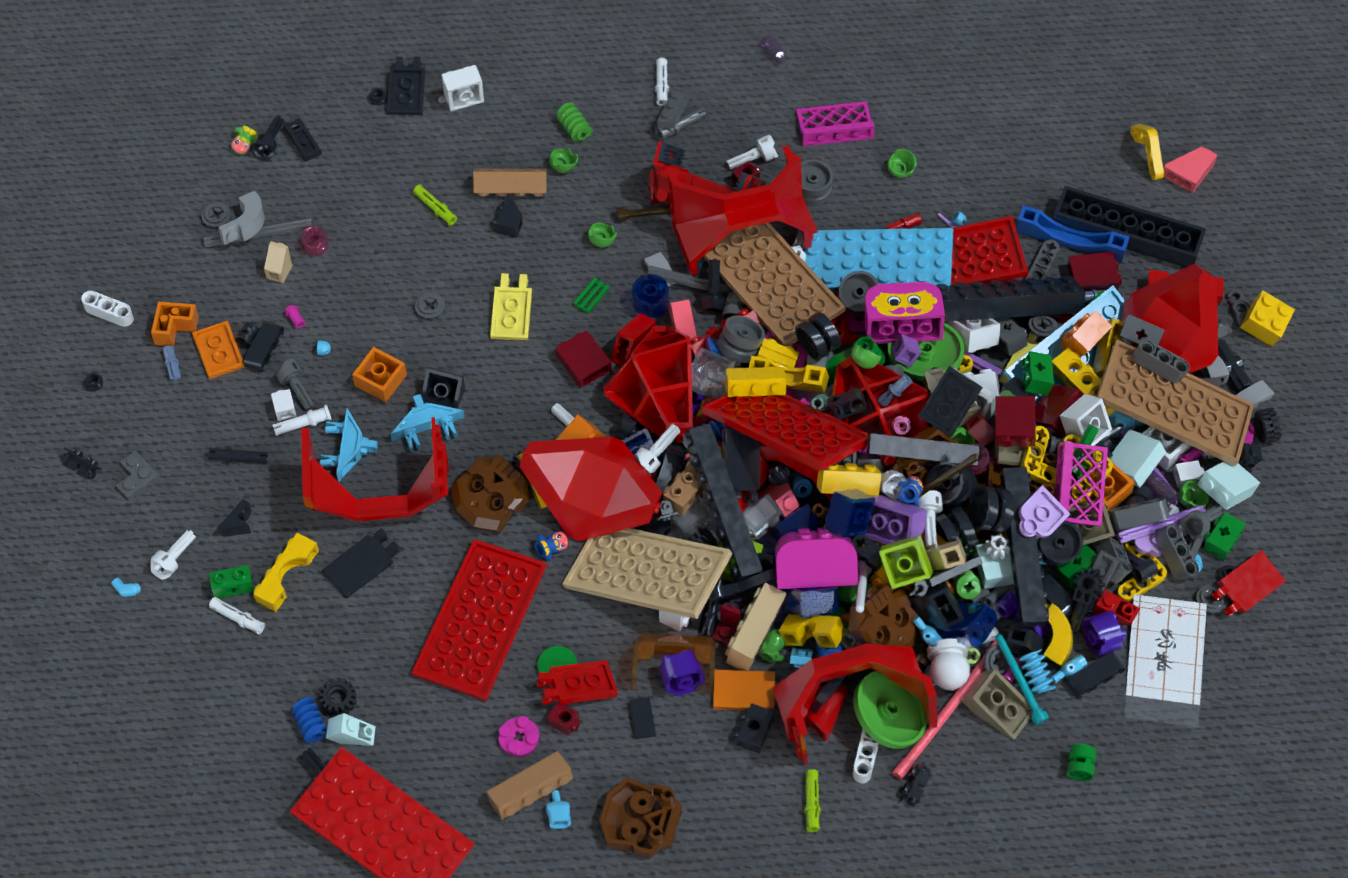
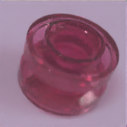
[301,226,329,256]
[968,444,991,474]

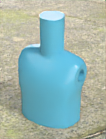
[913,616,943,647]
[1051,655,1087,683]
[546,790,571,829]

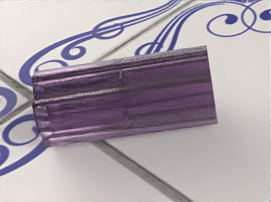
[1143,470,1179,507]

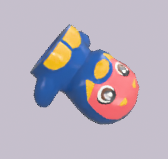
[897,476,924,506]
[535,531,568,561]

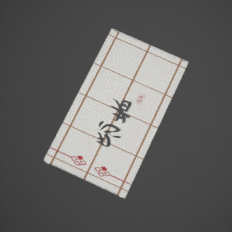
[1124,594,1207,728]

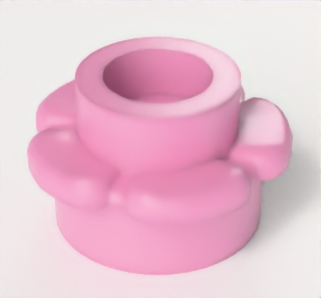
[892,416,911,435]

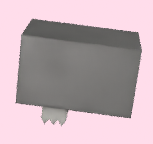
[1218,324,1233,340]

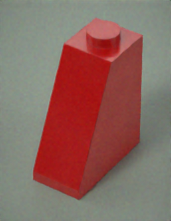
[610,313,656,367]
[804,680,848,742]

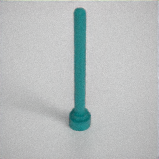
[995,634,1049,725]

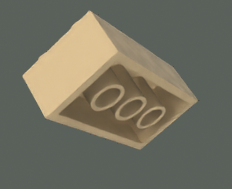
[725,583,787,671]

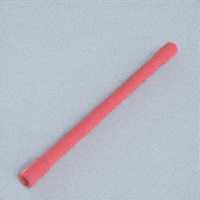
[892,639,998,780]

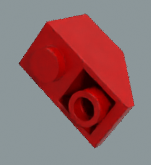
[1092,590,1141,626]

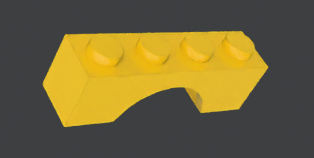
[749,356,829,394]
[253,533,319,612]

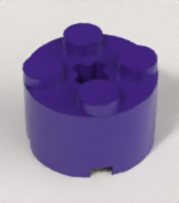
[1081,611,1126,657]
[659,650,705,696]

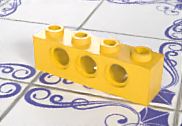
[1052,348,1116,417]

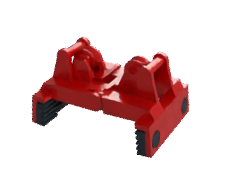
[653,141,767,204]

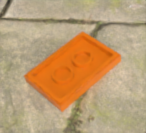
[192,321,245,379]
[713,670,775,711]

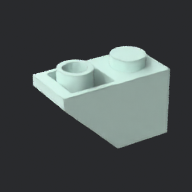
[326,713,376,746]

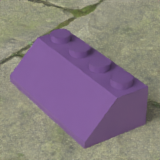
[844,494,927,545]

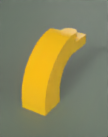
[1044,603,1073,667]

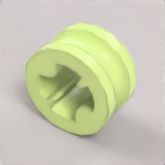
[965,647,980,667]

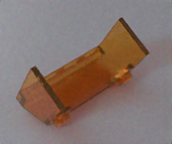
[632,633,716,694]

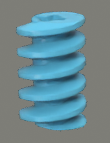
[1019,649,1056,694]

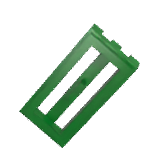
[573,278,610,315]

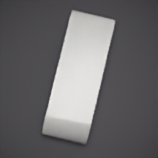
[81,291,134,327]
[853,729,879,783]

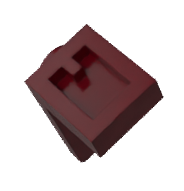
[712,604,740,646]

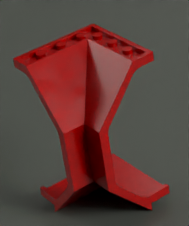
[668,145,818,275]
[301,417,450,522]
[773,644,938,765]

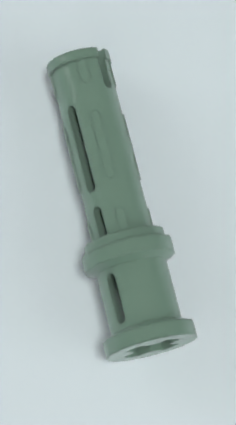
[811,394,830,411]

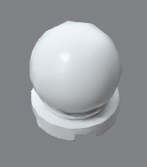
[927,639,970,691]

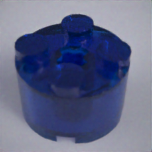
[632,274,669,318]

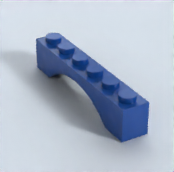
[1016,205,1130,263]

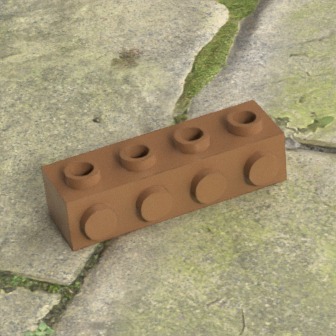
[473,169,547,196]
[662,446,722,517]
[487,751,573,820]

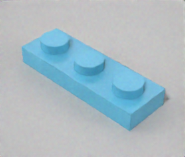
[790,648,812,668]

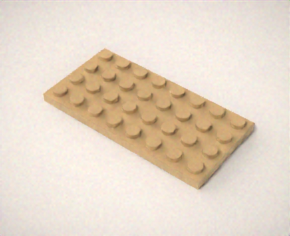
[563,528,732,619]

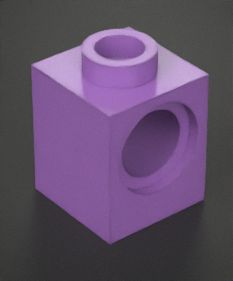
[891,333,921,367]

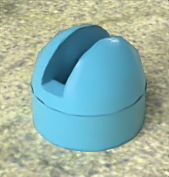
[951,211,967,227]
[317,340,331,356]

